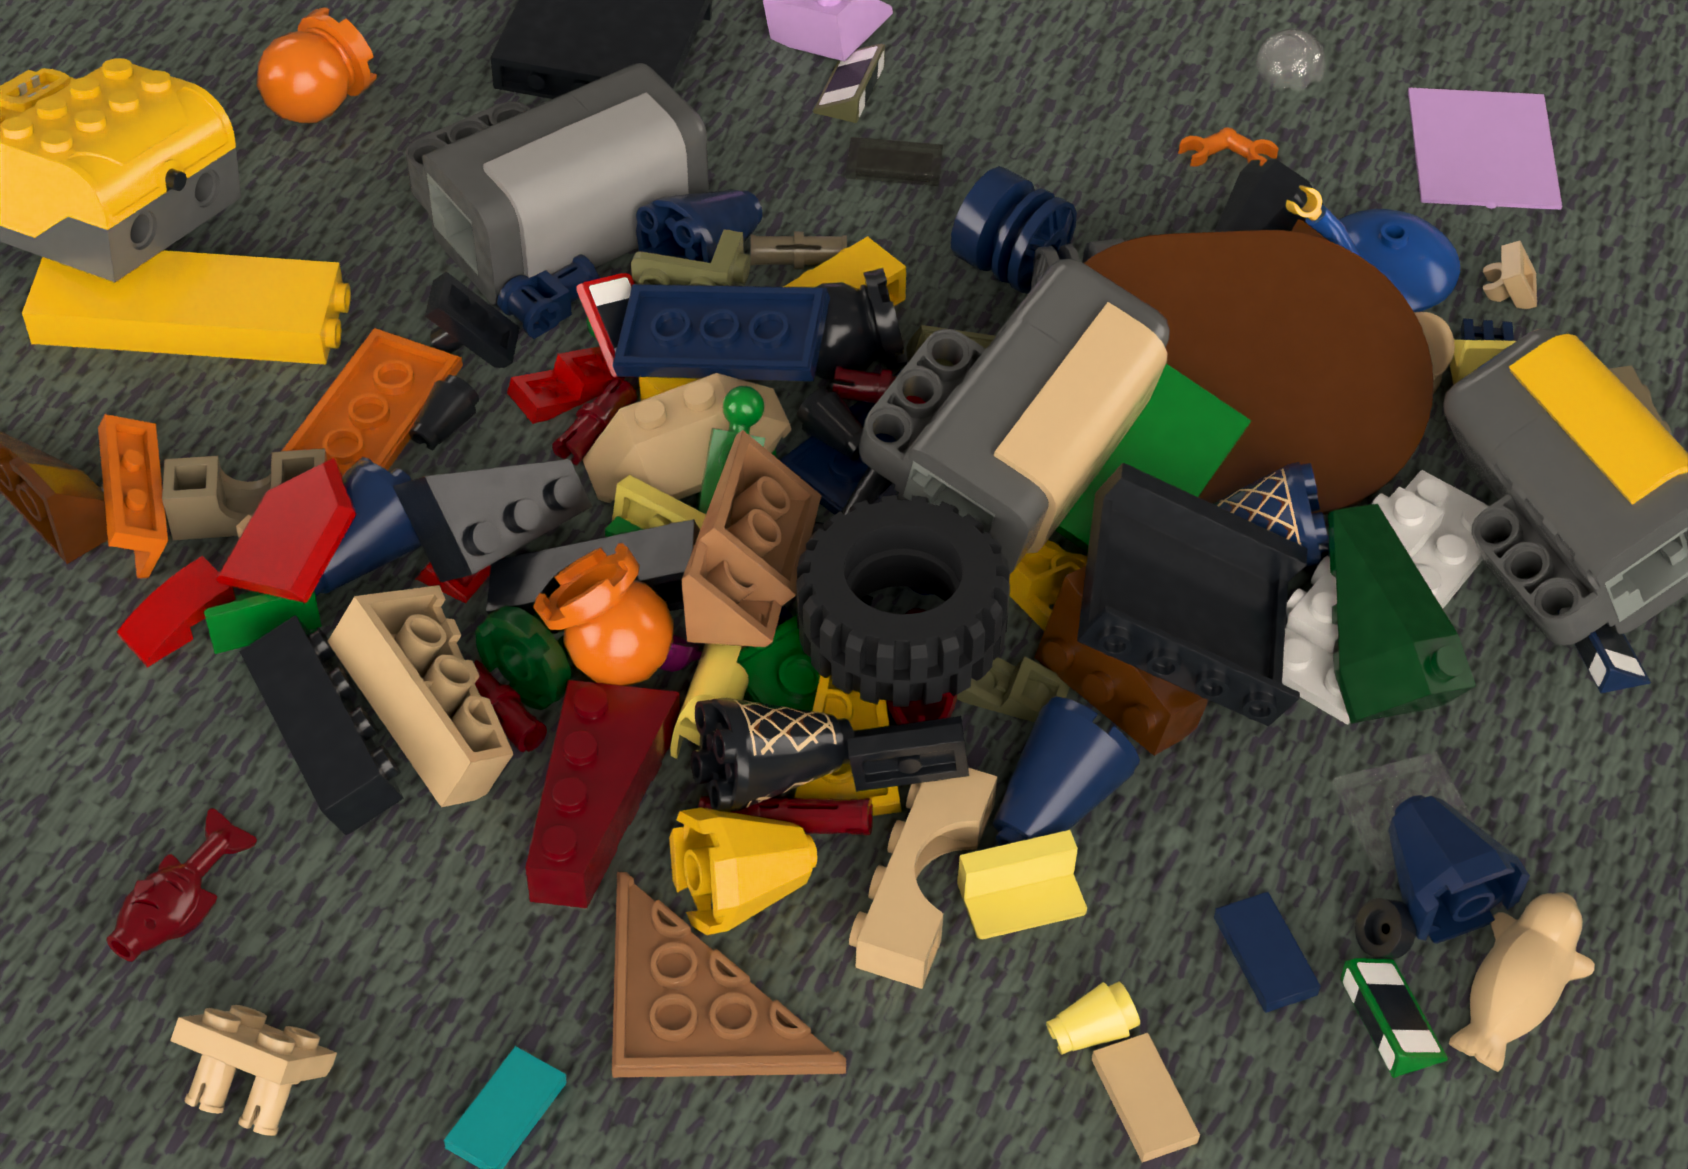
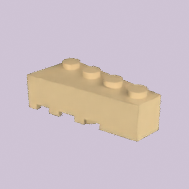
[327,585,513,808]

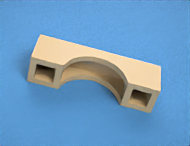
[849,768,997,989]

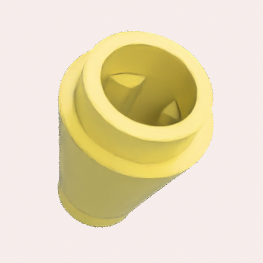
[1046,981,1140,1055]

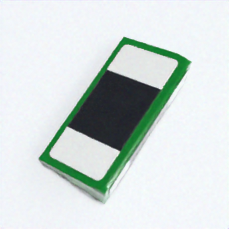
[1340,958,1448,1078]

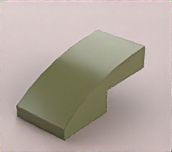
[957,656,1070,722]

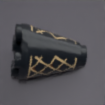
[691,698,855,812]

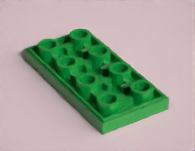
[1055,364,1251,553]

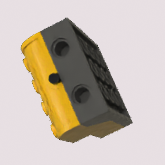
[0,58,241,282]

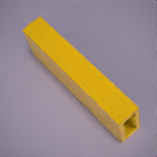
[22,250,351,365]

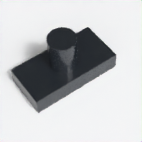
[425,272,520,368]

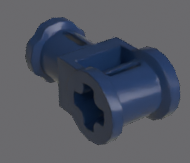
[497,254,600,339]

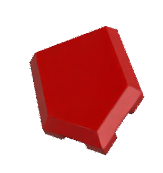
[216,458,356,603]

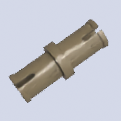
[751,231,847,269]

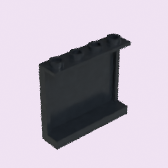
[490,0,712,99]
[1077,463,1308,727]

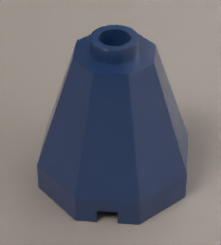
[1388,795,1530,944]

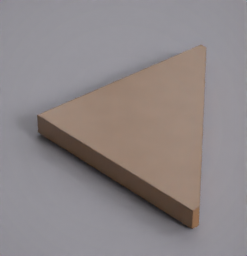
[612,872,846,1078]

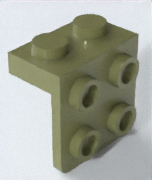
[631,229,751,286]

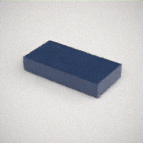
[1214,892,1321,1013]

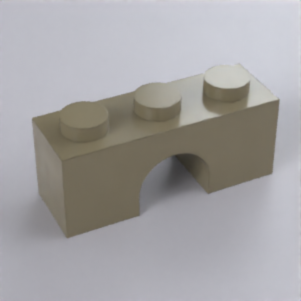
[162,449,327,540]

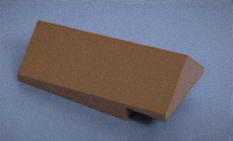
[681,430,821,647]

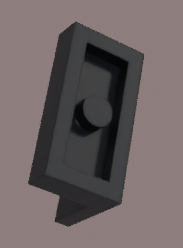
[847,716,969,792]

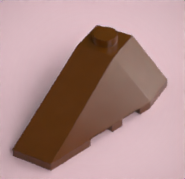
[0,431,108,564]

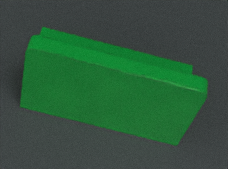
[204,591,322,654]

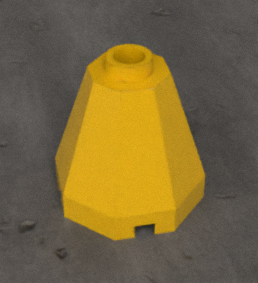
[669,807,817,935]

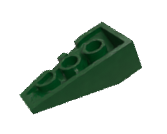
[1328,504,1476,724]

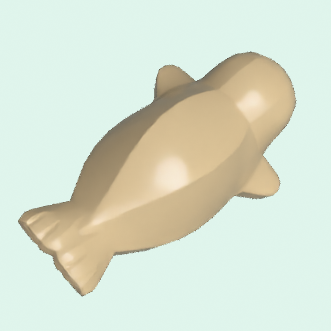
[1449,892,1595,1072]

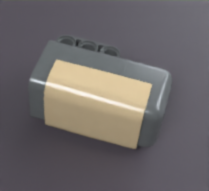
[859,258,1170,574]

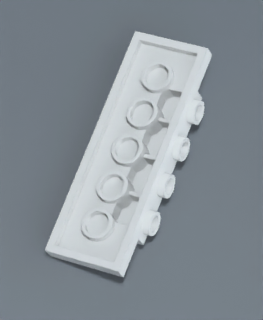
[1282,470,1499,725]

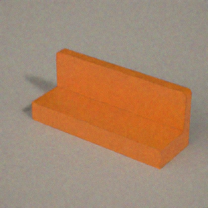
[98,414,168,578]

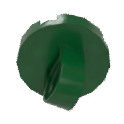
[475,605,571,710]

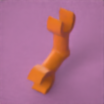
[1178,127,1279,167]

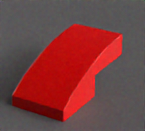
[507,346,625,424]
[117,556,236,667]

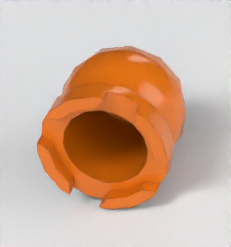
[256,7,377,123]
[533,543,674,686]

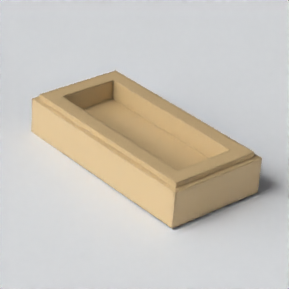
[1092,1033,1200,1163]

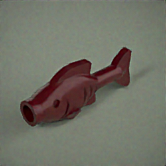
[106,808,257,962]

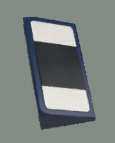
[1557,608,1651,693]

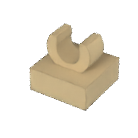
[1483,241,1537,309]

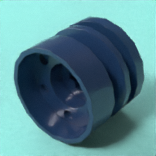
[951,166,1077,294]

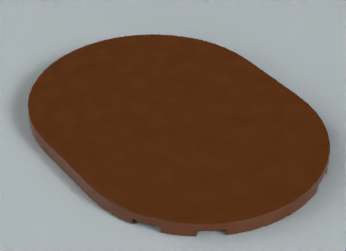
[1084,230,1434,515]

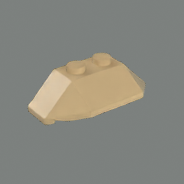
[582,373,791,503]

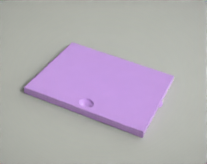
[1408,88,1562,210]

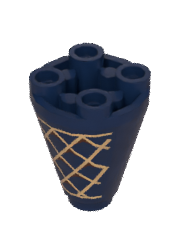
[1211,462,1330,567]

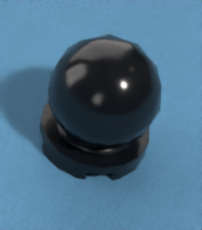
[815,268,907,380]

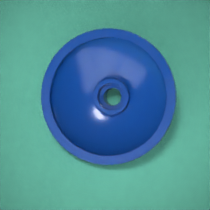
[1339,209,1460,312]

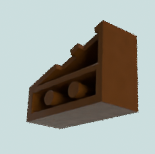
[1034,566,1209,756]

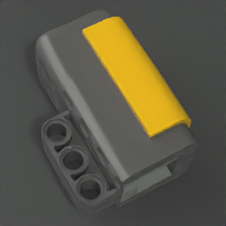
[1444,328,1688,646]

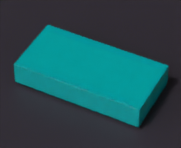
[444,1046,567,1169]

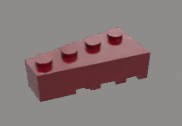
[525,680,680,908]

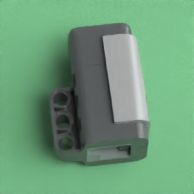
[406,63,709,305]

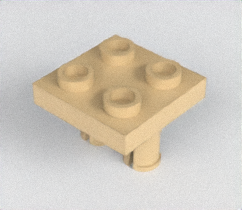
[170,1005,337,1136]

